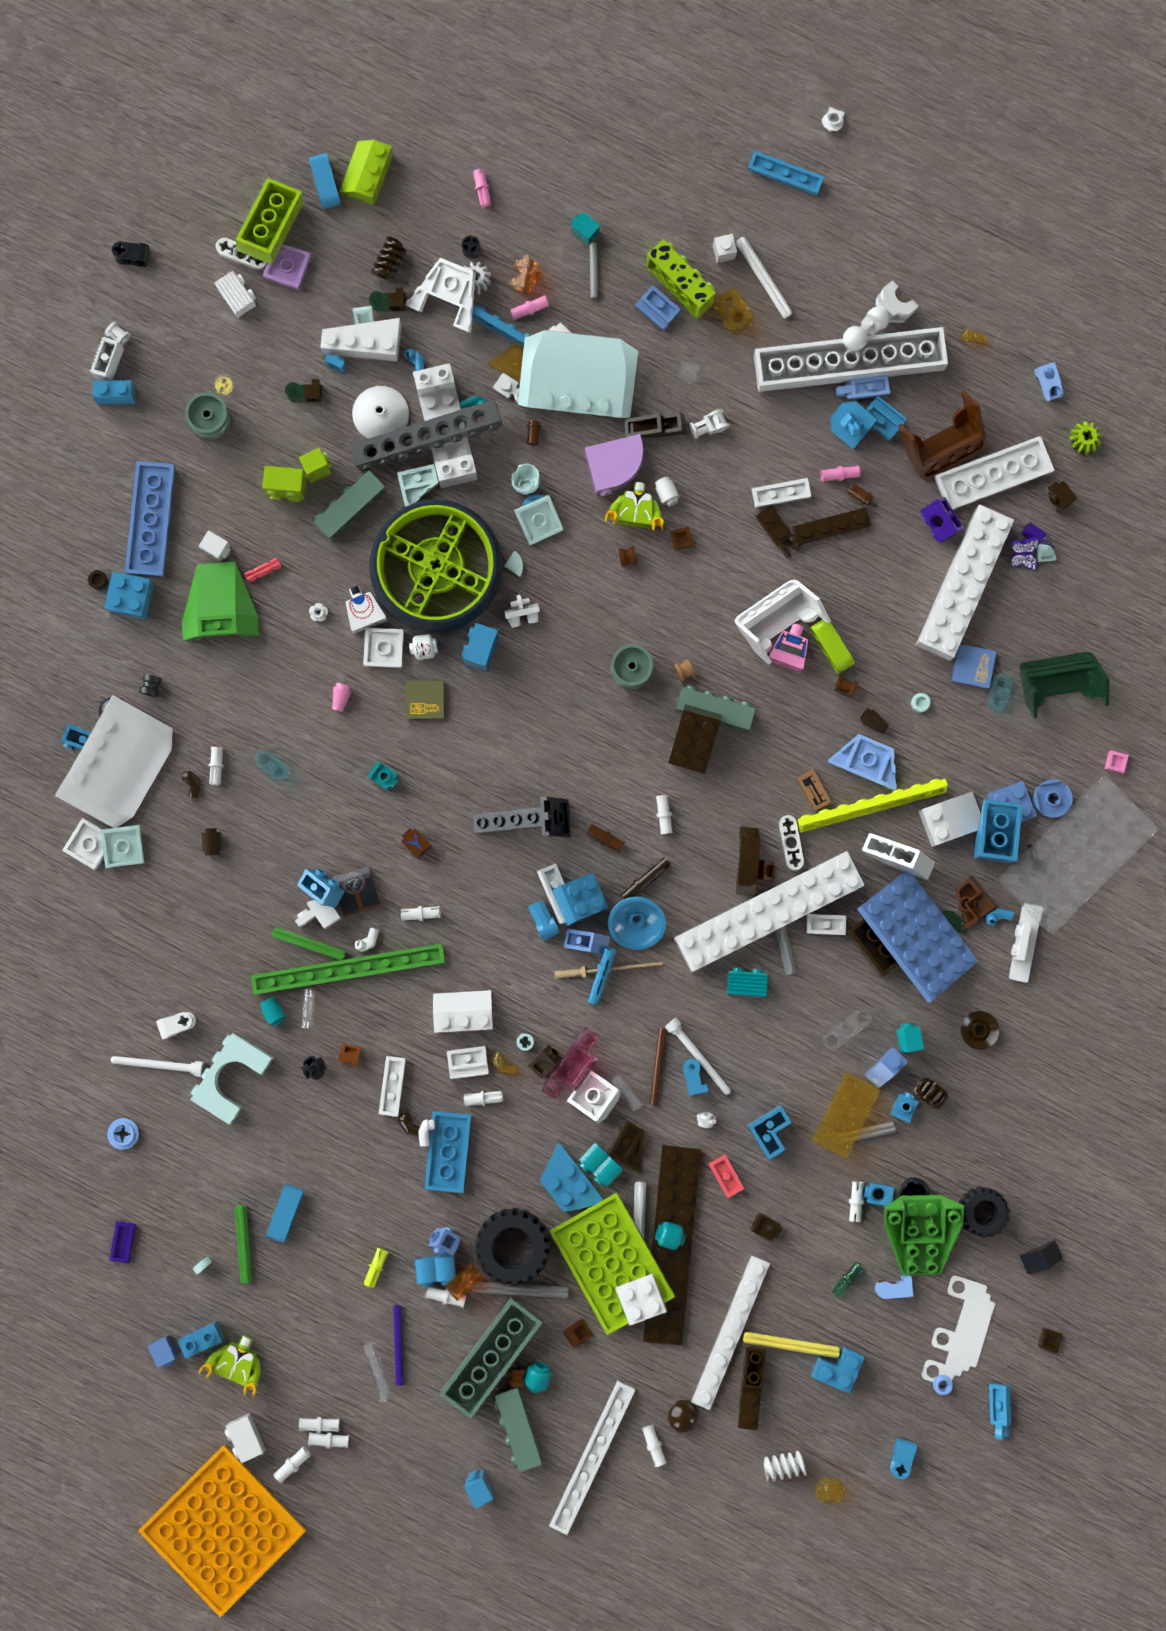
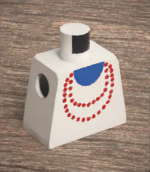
[345,586,387,634]

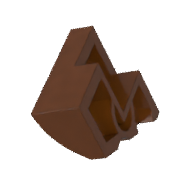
[955,876,997,930]

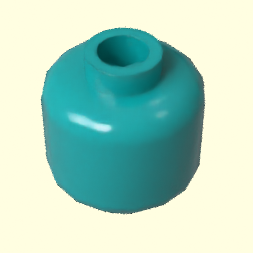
[655,1222,686,1250]
[525,1362,552,1393]

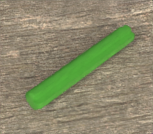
[272,927,346,960]
[235,1205,252,1284]

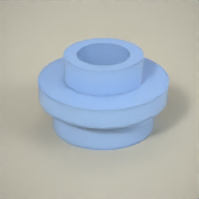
[933,1375,953,1395]

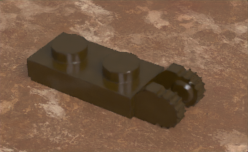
[756,505,801,558]

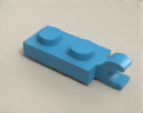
[989,1383,1011,1440]

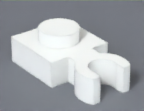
[493,373,519,403]

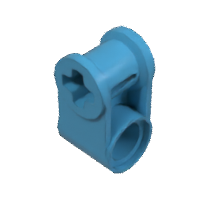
[890,1438,917,1479]

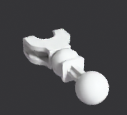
[843,281,919,351]

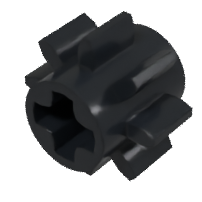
[301,1056,327,1080]

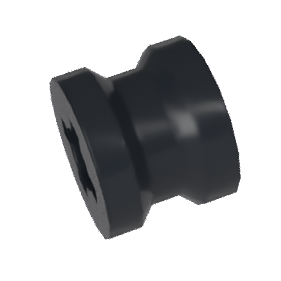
[461,235,481,259]

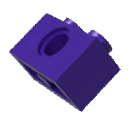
[920,497,964,543]

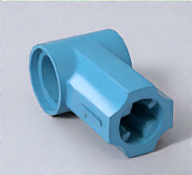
[528,900,560,941]

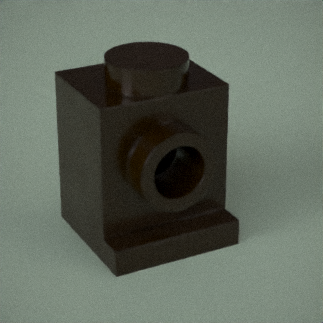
[1047,481,1077,513]
[750,1212,782,1242]

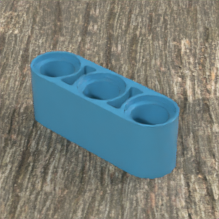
[309,153,341,209]
[266,1184,304,1244]

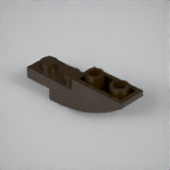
[737,1347,766,1431]

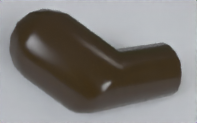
[398,1113,420,1136]

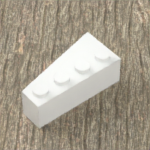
[320,318,401,361]

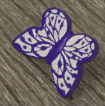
[1010,538,1040,570]

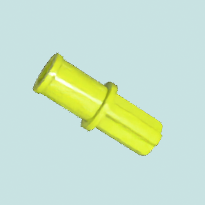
[364,1248,389,1288]

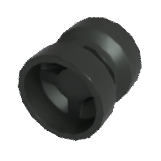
[139,674,162,697]

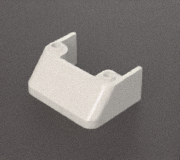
[735,580,831,665]

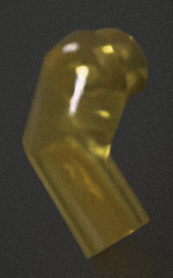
[492,1053,517,1075]

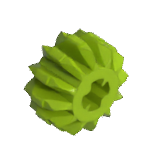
[1069,421,1102,454]

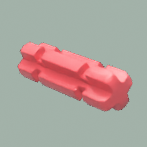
[245,558,281,583]

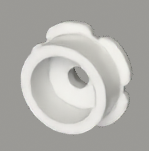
[309,603,328,622]

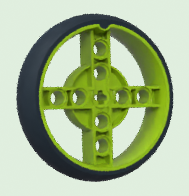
[369,500,503,632]

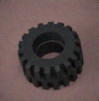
[958,1186,1010,1238]

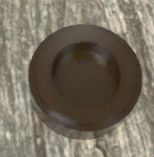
[88,570,108,590]

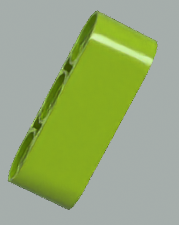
[810,620,855,674]

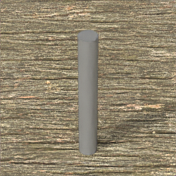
[590,242,598,300]

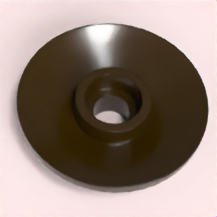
[961,1011,1000,1050]

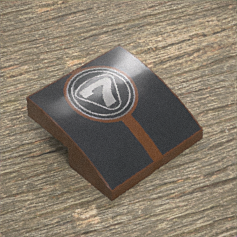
[332,866,381,917]

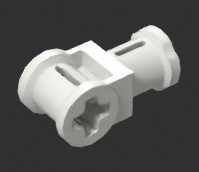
[689,409,730,439]

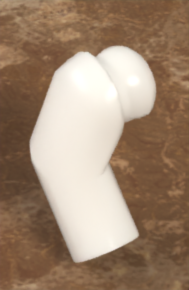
[419,1119,435,1147]

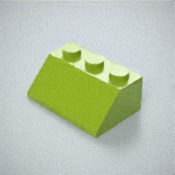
[339,140,393,206]

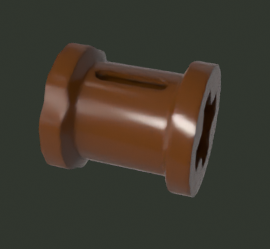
[834,675,858,698]

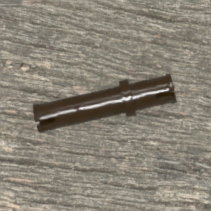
[620,857,672,899]

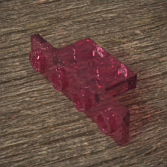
[541,1027,599,1099]

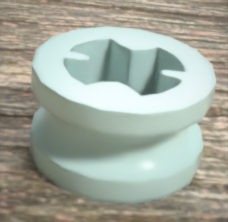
[517,1033,534,1051]

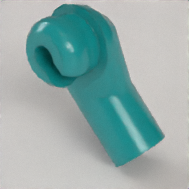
[459,395,486,409]

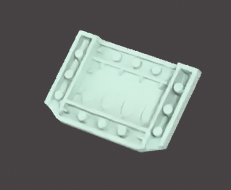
[518,330,638,418]

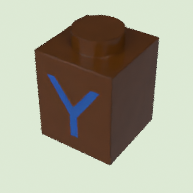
[401,828,432,859]

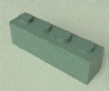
[314,470,386,542]
[675,686,756,732]
[493,1386,542,1472]

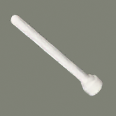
[665,1017,731,1095]
[111,1056,204,1077]

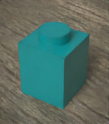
[571,211,600,245]

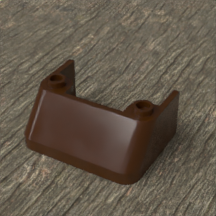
[898,391,987,480]

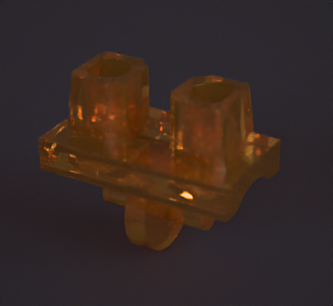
[511,255,543,294]
[445,1263,484,1301]

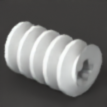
[764,1451,806,1483]

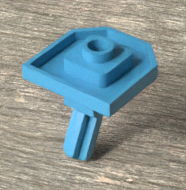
[830,401,878,449]

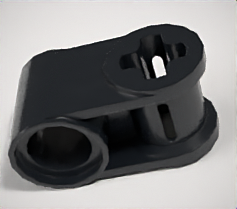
[112,241,150,267]

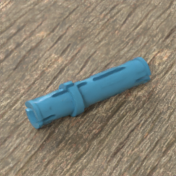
[587,947,617,1005]

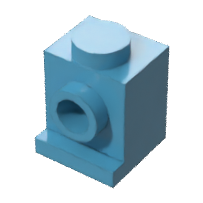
[890,1092,918,1123]

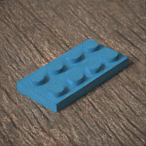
[425,1111,471,1193]

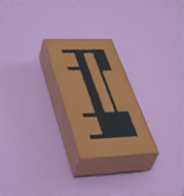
[796,769,832,812]

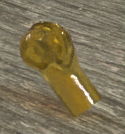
[961,329,987,345]

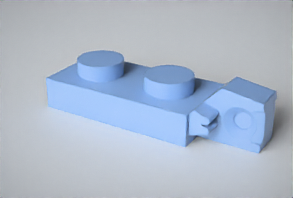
[836,375,890,400]

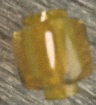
[815,1477,846,1504]

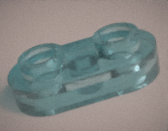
[987,674,1012,712]
[255,749,289,781]

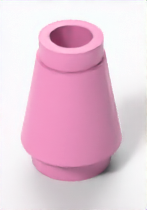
[332,683,352,712]

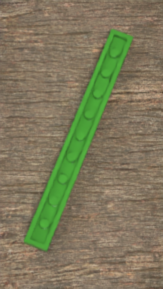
[251,944,445,995]

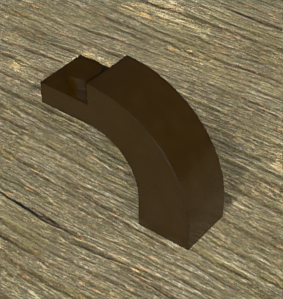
[736,827,760,896]

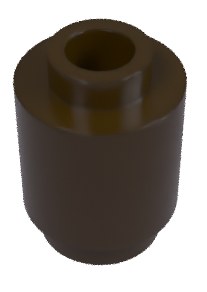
[201,828,222,856]

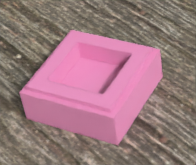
[1105,750,1129,774]

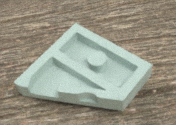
[397,464,439,507]

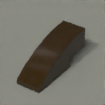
[624,412,686,438]

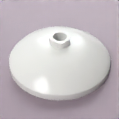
[352,386,409,439]

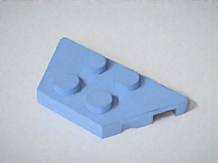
[827,734,897,791]

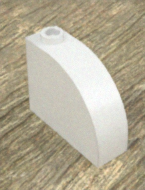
[862,833,935,880]

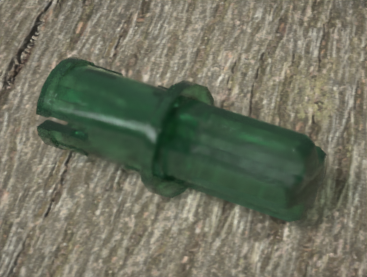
[831,1262,865,1298]

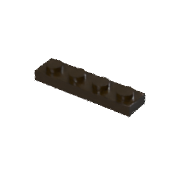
[793,507,871,545]

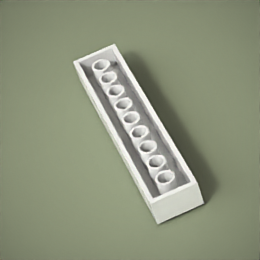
[753,327,948,392]
[674,851,865,972]

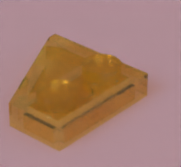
[488,343,523,383]

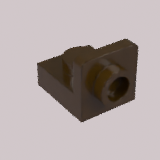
[528,1045,562,1079]

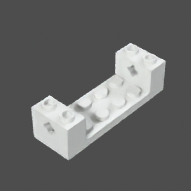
[413,363,477,488]

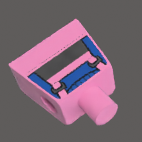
[768,624,808,672]

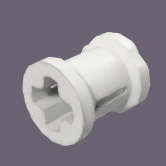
[105,321,130,346]

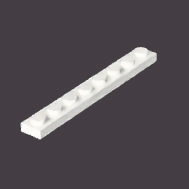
[691,1255,770,1410]
[549,1380,635,1535]

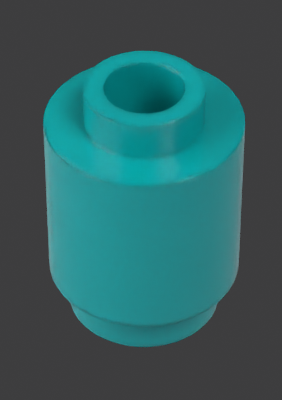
[260,997,286,1027]

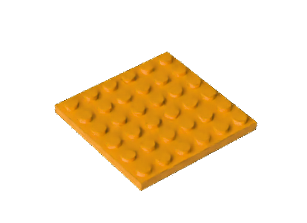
[138,1444,307,1617]

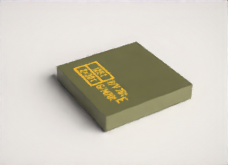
[405,680,444,720]

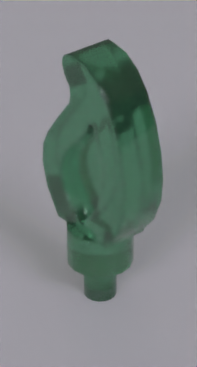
[942,910,966,934]

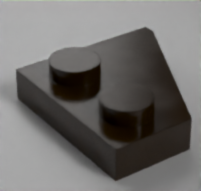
[607,1120,644,1173]

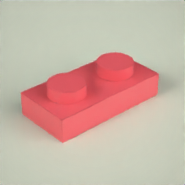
[708,1154,744,1198]

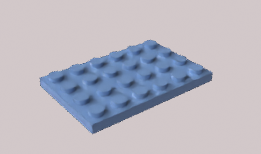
[857,871,978,1003]

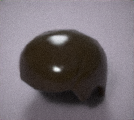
[668,1400,698,1433]

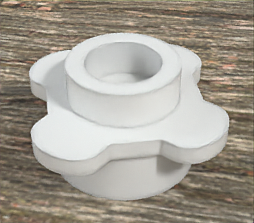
[697,1112,716,1128]

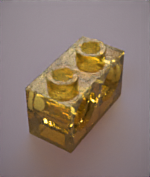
[714,287,754,335]

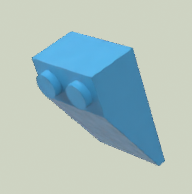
[973,799,1023,864]

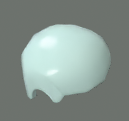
[511,464,540,495]

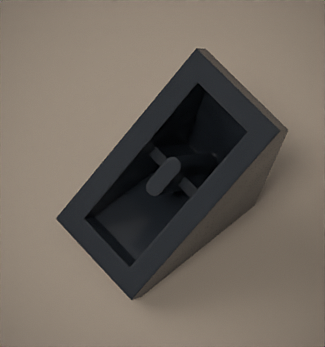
[1019,1240,1063,1274]

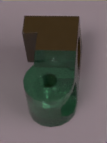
[369,287,405,312]
[285,379,322,403]

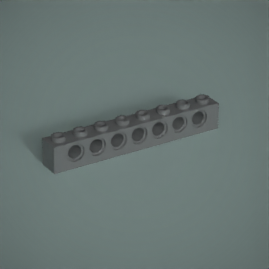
[350,399,503,471]

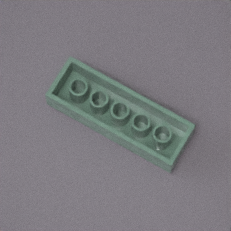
[439,1296,543,1419]

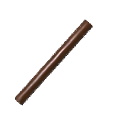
[650,1028,666,1106]

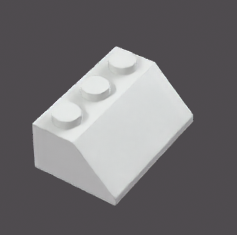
[433,990,493,1033]

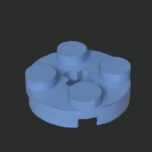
[1033,779,1073,818]

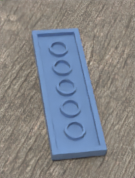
[125,461,175,577]

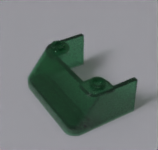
[1020,652,1110,718]

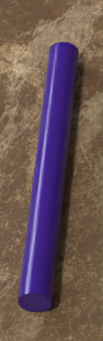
[393,1305,404,1386]

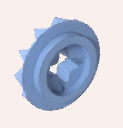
[107,1118,139,1150]

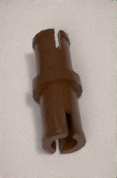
[586,824,625,853]

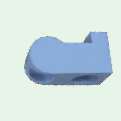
[1034,362,1063,401]
[874,1275,913,1299]

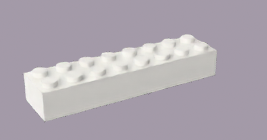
[915,505,1014,661]

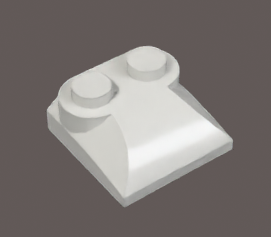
[567,1069,621,1123]

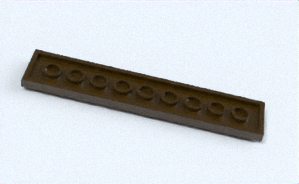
[643,1145,701,1346]

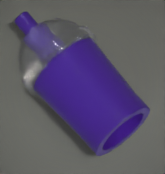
[1021,522,1054,549]

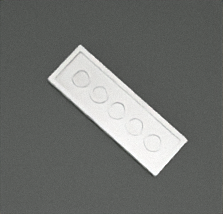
[934,436,1055,510]

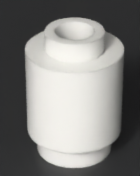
[655,477,680,507]

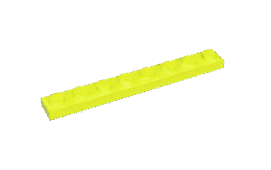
[798,779,948,833]

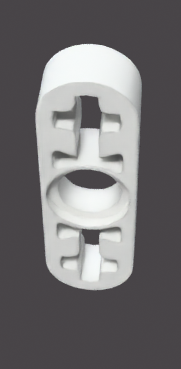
[216,238,267,271]
[779,815,804,871]

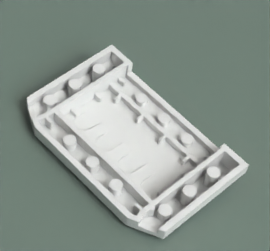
[55,695,173,828]

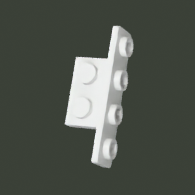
[1009,904,1042,983]

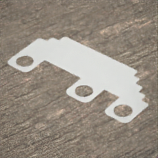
[922,1276,995,1386]

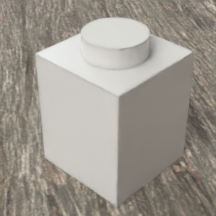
[713,234,737,263]
[198,530,231,562]

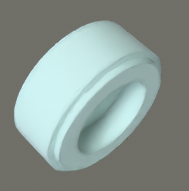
[911,693,931,713]
[193,1257,212,1275]

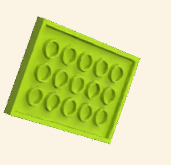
[550,1192,675,1335]

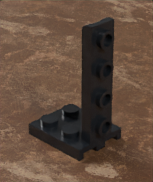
[473,797,571,838]

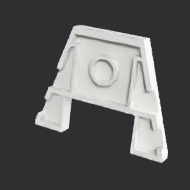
[405,258,476,333]

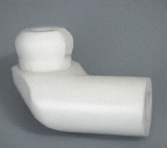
[355,928,379,952]

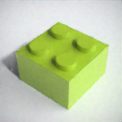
[262,466,307,503]

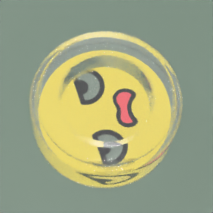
[214,375,233,395]

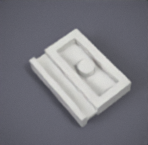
[447,1046,489,1079]

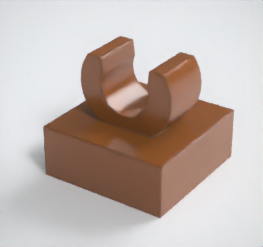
[338,1043,362,1068]

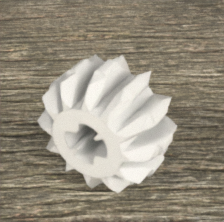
[464,262,491,295]

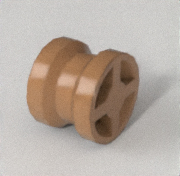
[673,659,695,682]

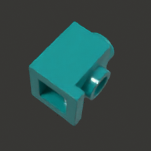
[367,761,399,791]

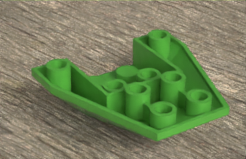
[182,562,259,641]
[884,1195,964,1275]

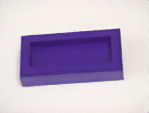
[109,1221,136,1264]

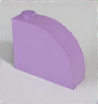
[585,434,643,496]

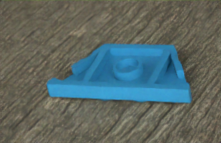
[540,1142,604,1212]

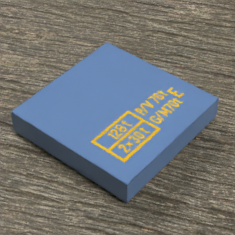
[951,644,996,689]

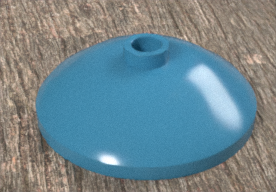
[608,897,666,950]

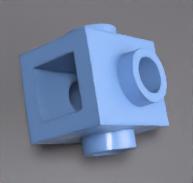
[428,1227,462,1257]

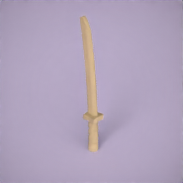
[555,962,663,979]

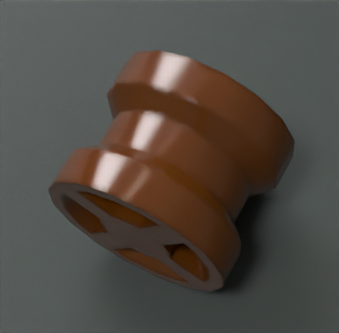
[619,546,637,567]
[508,1367,527,1387]

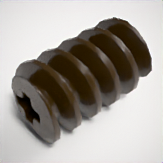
[371,236,407,279]

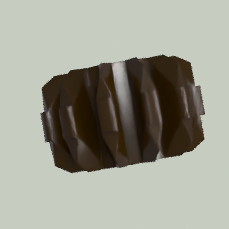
[914,1078,949,1109]

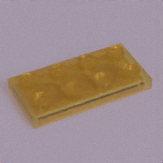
[811,1072,881,1159]

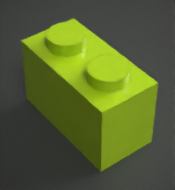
[298,448,332,483]

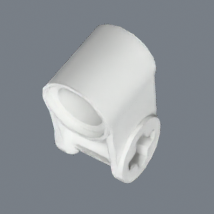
[156,1012,196,1040]

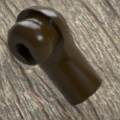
[182,771,201,799]

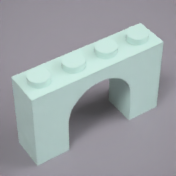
[190,1033,274,1125]

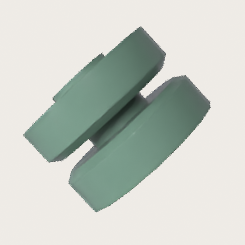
[185,392,231,440]
[611,644,653,690]

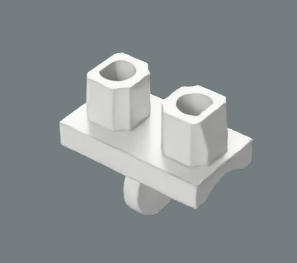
[504,594,540,628]

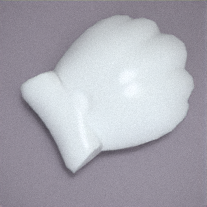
[822,107,845,132]

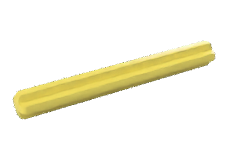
[743,1332,840,1358]

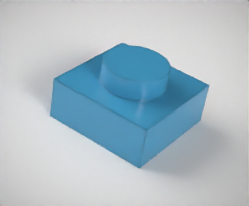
[324,354,347,374]

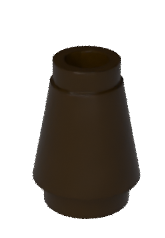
[860,708,889,734]

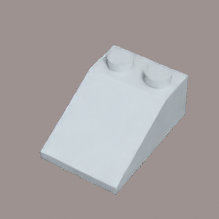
[918,792,981,847]

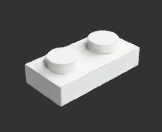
[806,914,846,935]

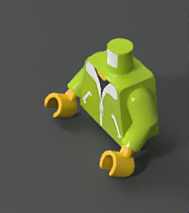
[605,482,664,530]
[198,1335,261,1398]

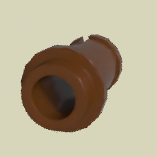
[526,420,541,445]
[848,483,873,506]

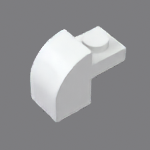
[295,900,342,929]

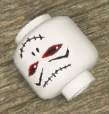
[409,634,438,660]

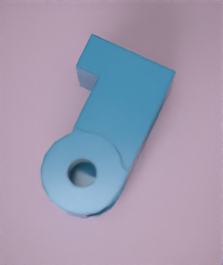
[683,1059,709,1096]

